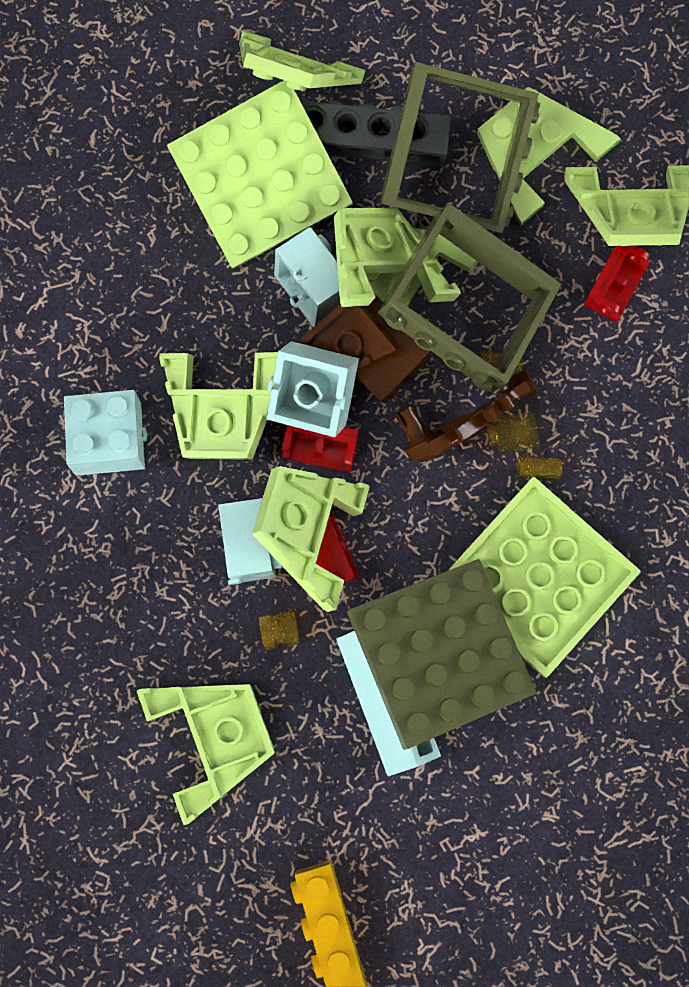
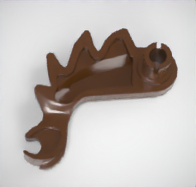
[394,370,539,463]

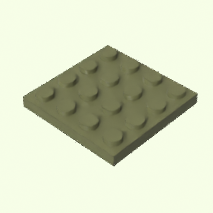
[347,559,537,750]

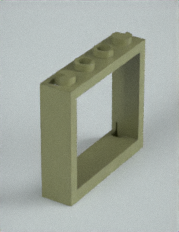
[379,62,541,233]
[377,203,562,393]

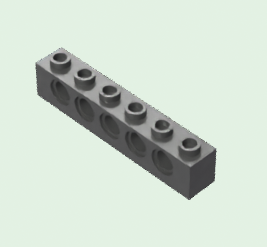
[246,96,451,167]

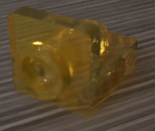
[487,412,540,454]

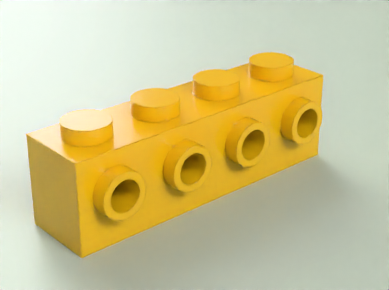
[290,860,368,987]

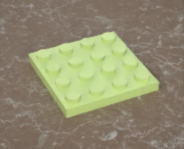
[167,80,353,269]
[448,476,641,678]

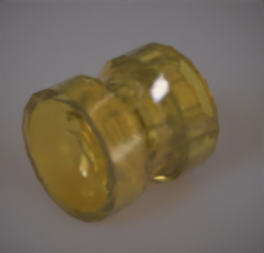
[259,609,300,650]

